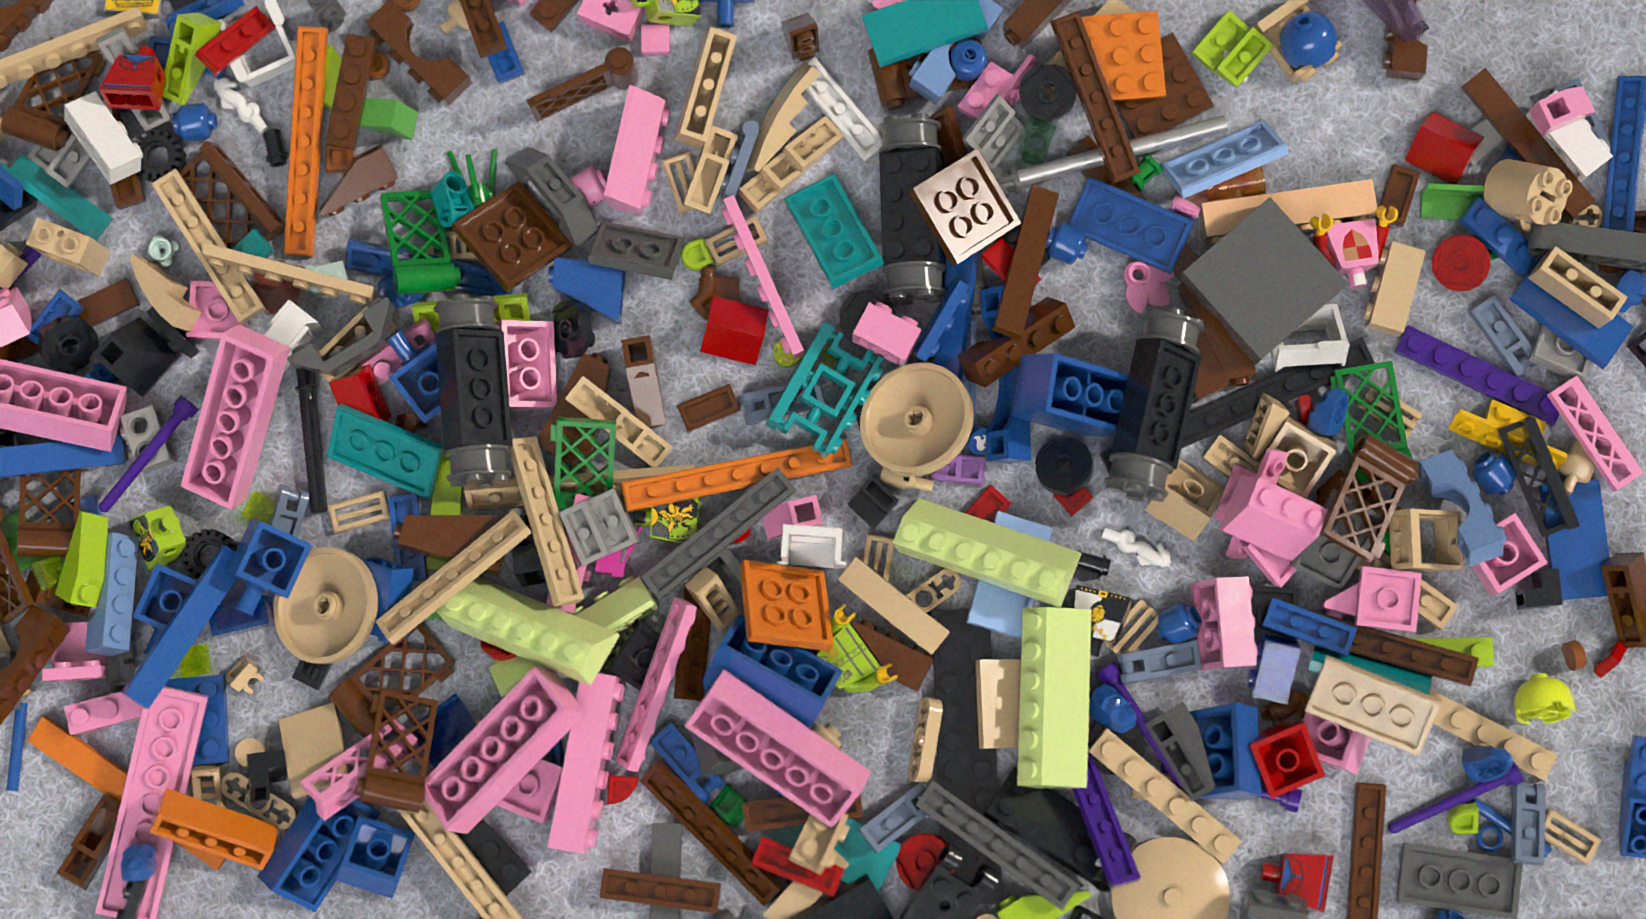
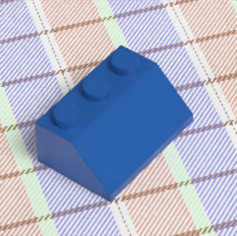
[1189,702,1262,799]

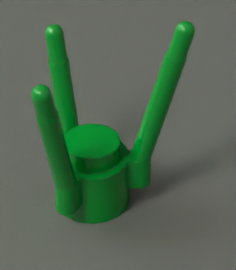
[447,149,497,209]

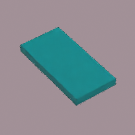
[862,0,988,67]
[784,173,884,289]
[326,404,444,499]
[1309,646,1432,695]
[773,819,901,892]

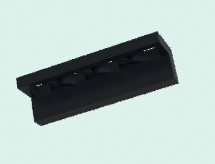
[1497,416,1580,537]

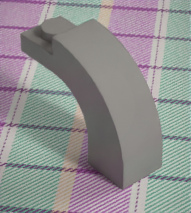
[97,26,171,132]

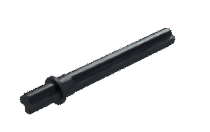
[295,368,328,514]

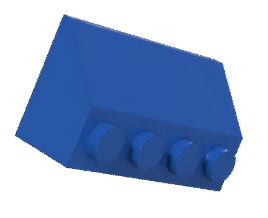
[257,790,381,912]

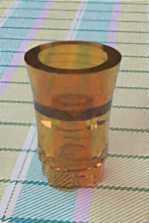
[1205,166,1266,201]

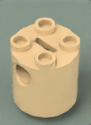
[1484,159,1572,225]

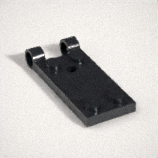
[984,766,1137,893]
[898,843,1000,919]

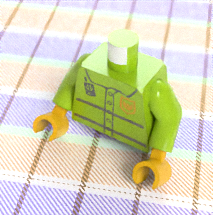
[816,604,898,693]

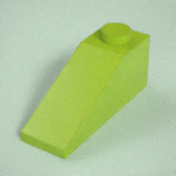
[163,13,222,105]
[55,511,109,608]
[996,889,1092,919]

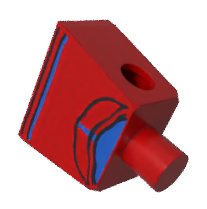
[99,46,165,110]
[1260,853,1334,912]

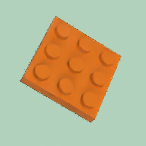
[1079,11,1166,105]
[740,560,834,651]

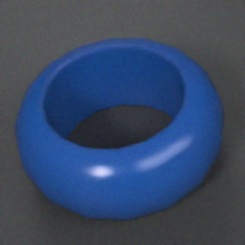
[1475,824,1503,852]

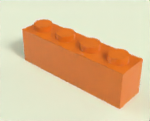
[149,788,279,870]

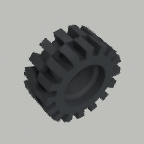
[137,129,187,183]
[181,529,237,579]

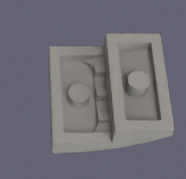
[962,94,1025,169]
[27,111,91,188]
[559,488,640,566]

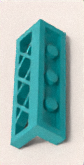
[0,153,113,241]

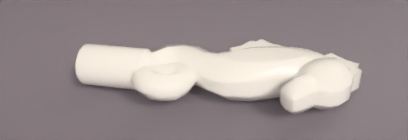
[213,78,269,134]
[1101,527,1171,568]

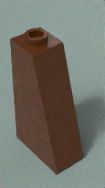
[1003,0,1073,49]
[1178,282,1256,387]
[537,353,612,473]
[393,515,506,576]

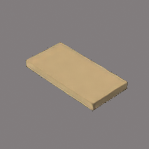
[1305,656,1442,756]

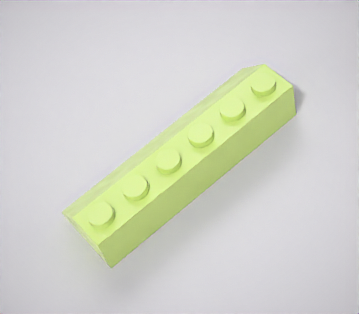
[893,498,1081,608]
[436,576,620,686]
[489,576,659,697]
[1017,607,1091,788]

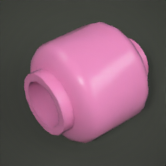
[570,166,608,208]

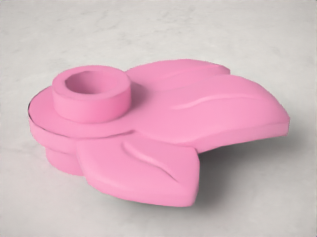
[1123,261,1174,313]

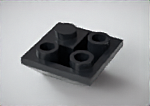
[92,317,182,397]

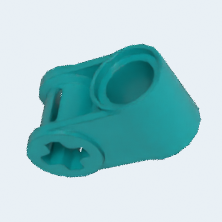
[430,171,475,227]

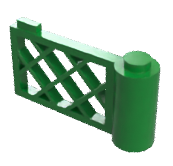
[379,190,461,295]
[1329,361,1412,483]
[550,417,617,526]

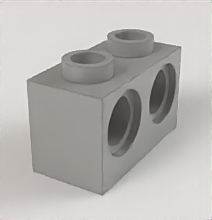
[119,405,178,473]

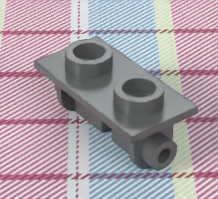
[308,0,346,33]
[106,633,135,693]

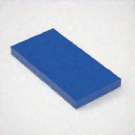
[1068,176,1195,274]
[1509,257,1634,370]
[1539,480,1610,600]

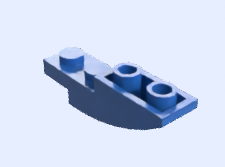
[1619,735,1646,859]

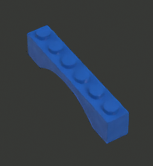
[981,286,1031,464]

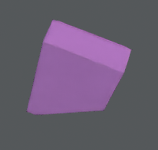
[930,454,986,486]

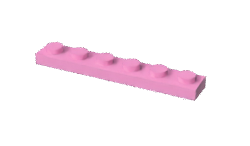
[721,195,805,360]
[615,596,697,772]

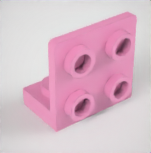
[42,622,108,682]

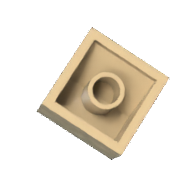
[1255,416,1337,499]
[1145,459,1225,541]

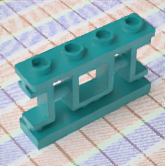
[765,322,884,459]

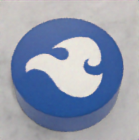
[965,424,988,455]

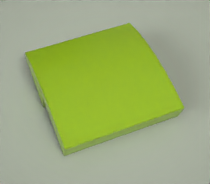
[1190,10,1274,88]

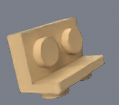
[789,813,850,875]

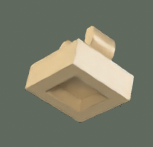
[225,655,264,694]

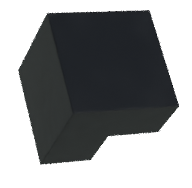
[848,476,899,530]
[1515,568,1563,610]
[247,749,286,803]

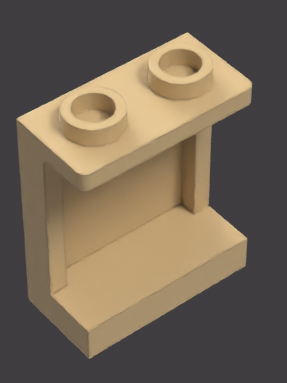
[1255,0,1343,84]

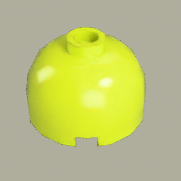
[1514,673,1576,725]

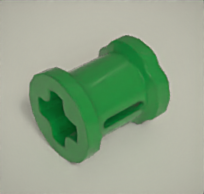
[1128,154,1162,192]

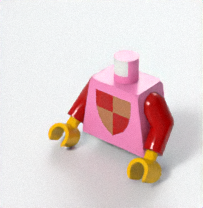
[1310,205,1398,289]

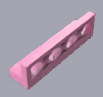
[1547,376,1643,492]
[300,719,418,821]

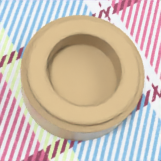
[235,738,266,767]

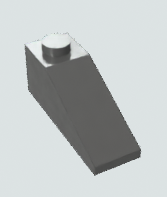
[1145,702,1215,801]

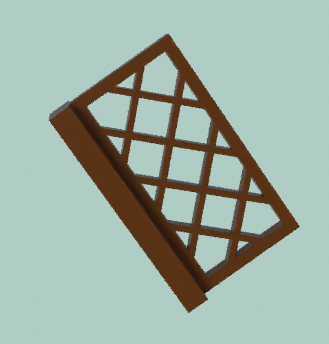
[179,141,285,249]

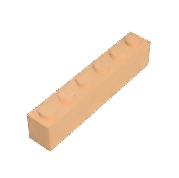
[1199,179,1377,245]

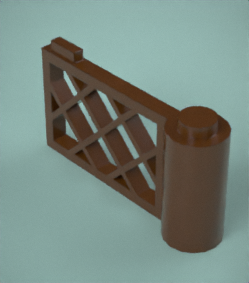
[1,37,106,151]
[868,38,987,111]
[526,47,638,122]
[1319,432,1419,562]
[17,469,87,558]
[0,506,35,625]
[328,624,455,738]
[355,689,438,813]

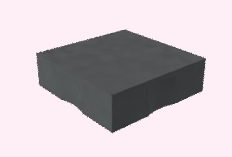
[1179,197,1349,365]

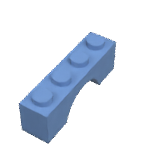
[908,0,1004,105]
[1419,449,1506,567]
[85,532,139,656]

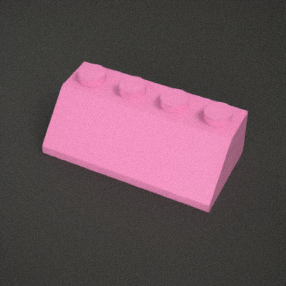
[604,85,671,215]

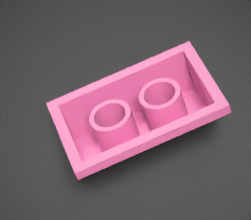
[495,320,557,411]
[1219,475,1328,561]
[1190,577,1258,671]
[1303,712,1371,776]

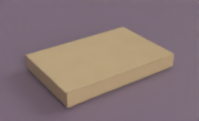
[975,659,1021,749]
[279,703,350,799]

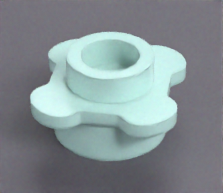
[146,235,179,267]

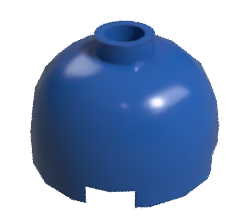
[1280,11,1338,68]

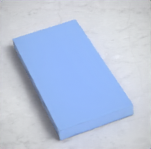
[1160,120,1289,199]
[966,511,1052,640]

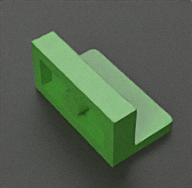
[1420,183,1484,220]

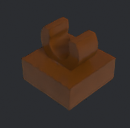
[395,413,427,434]

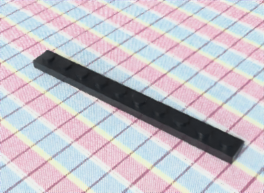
[1099,337,1375,476]

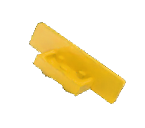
[1448,399,1567,471]

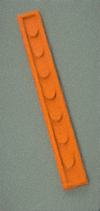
[283,26,328,257]
[620,438,853,512]
[27,716,227,871]

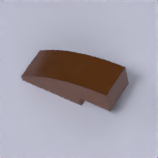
[56,794,120,891]

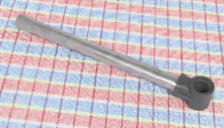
[990,115,1228,198]

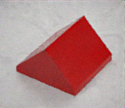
[1405,112,1484,185]
[700,296,769,365]
[1249,721,1325,799]

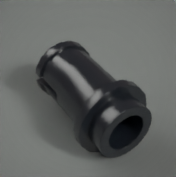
[262,129,288,167]
[1076,550,1111,577]

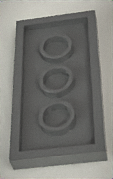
[1396,842,1523,919]

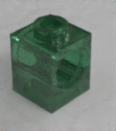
[1017,117,1057,165]

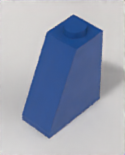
[548,258,626,324]
[360,557,414,642]

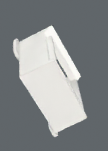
[218,0,296,88]
[264,300,323,374]
[1270,304,1350,372]
[776,524,846,569]

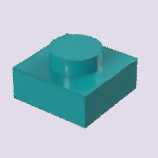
[233,229,275,259]

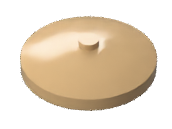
[860,363,974,476]
[273,547,378,664]
[1111,837,1230,919]

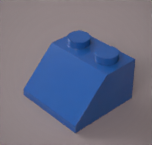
[336,815,415,899]

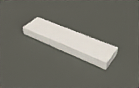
[793,58,883,162]

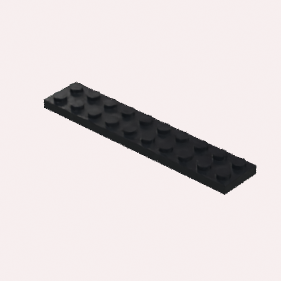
[931,609,1003,905]

